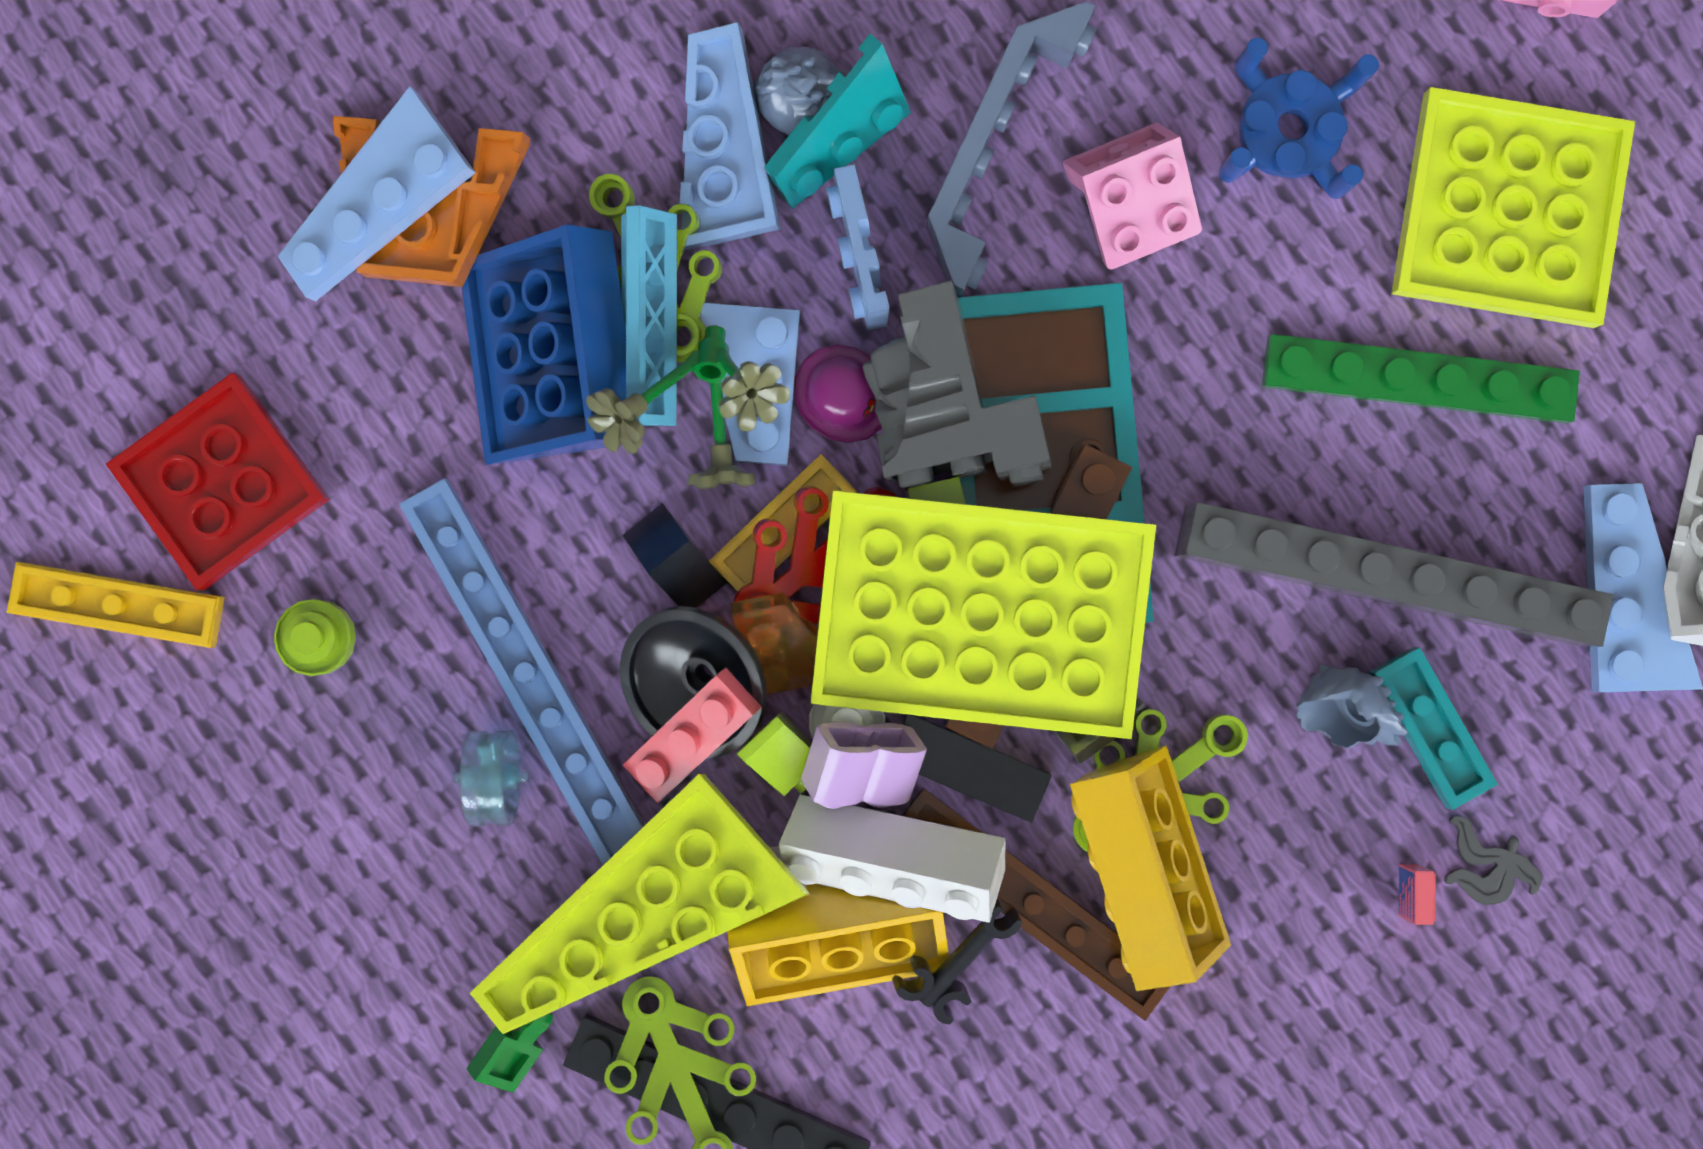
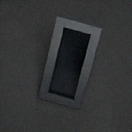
[622,503,727,608]

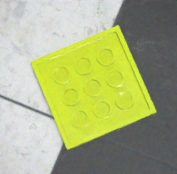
[1391,87,1635,328]

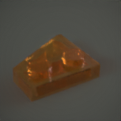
[731,593,818,695]

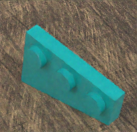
[764,33,911,209]

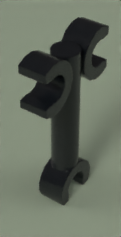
[892,898,1023,1025]

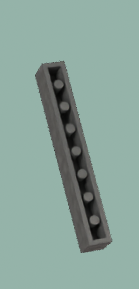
[1174,502,1614,647]

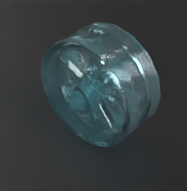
[453,730,529,826]

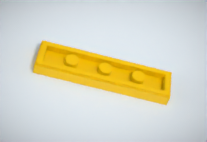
[6,562,225,648]

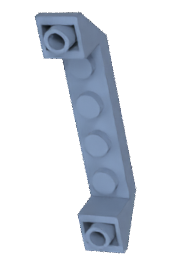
[926,1,1097,297]

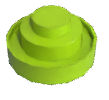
[274,599,356,676]

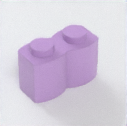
[801,722,927,809]

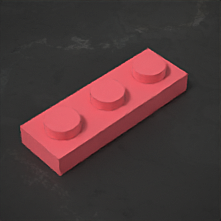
[622,668,762,803]

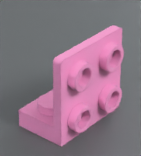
[1063,122,1202,270]

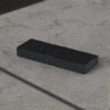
[903,714,1052,823]

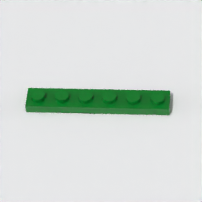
[1262,334,1580,424]

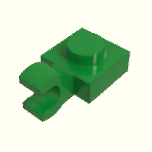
[466,1013,554,1093]

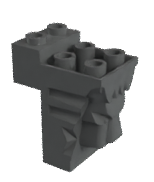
[863,281,1052,491]

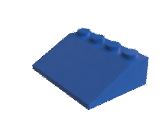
[462,225,626,465]

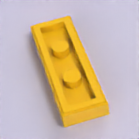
[709,454,857,591]

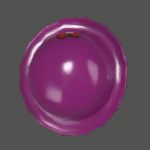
[794,344,882,443]

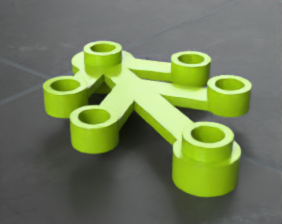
[589,174,723,363]
[1072,708,1248,852]
[604,977,756,1149]

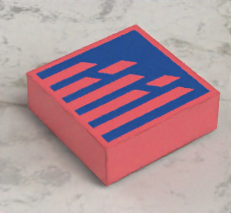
[1399,864,1436,925]

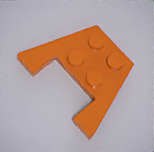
[333,116,531,287]

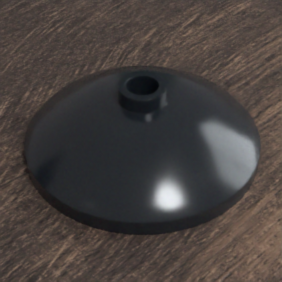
[620,606,767,758]

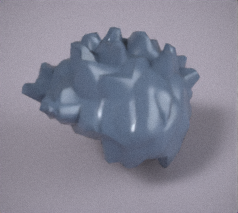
[753,46,847,136]
[1296,664,1408,749]

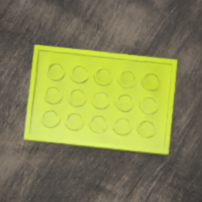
[811,491,1156,739]

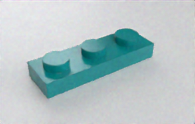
[1368,647,1498,810]

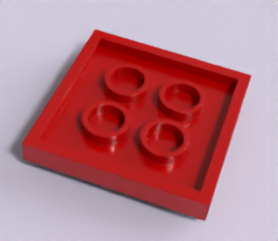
[106,372,330,591]

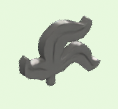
[1444,815,1543,905]

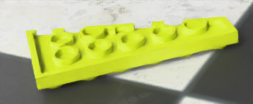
[470,774,810,1034]

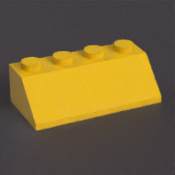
[1070,745,1231,991]
[727,883,949,1006]

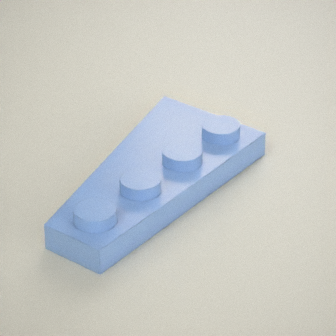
[680,22,781,250]
[278,86,476,301]
[1584,483,1703,692]

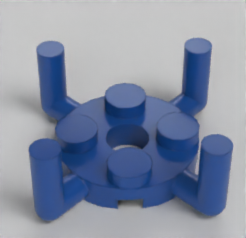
[1219,37,1379,199]

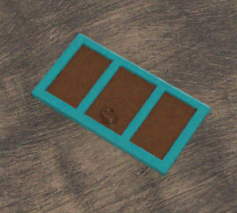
[953,283,1154,623]

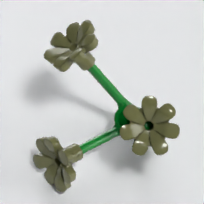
[586,325,790,489]

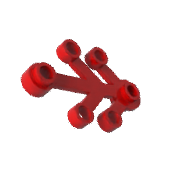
[732,486,897,633]

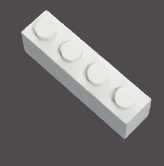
[779,795,1005,923]

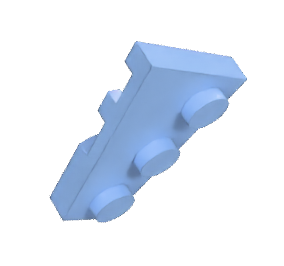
[826,164,890,331]
[700,303,800,466]

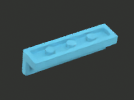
[621,205,677,426]

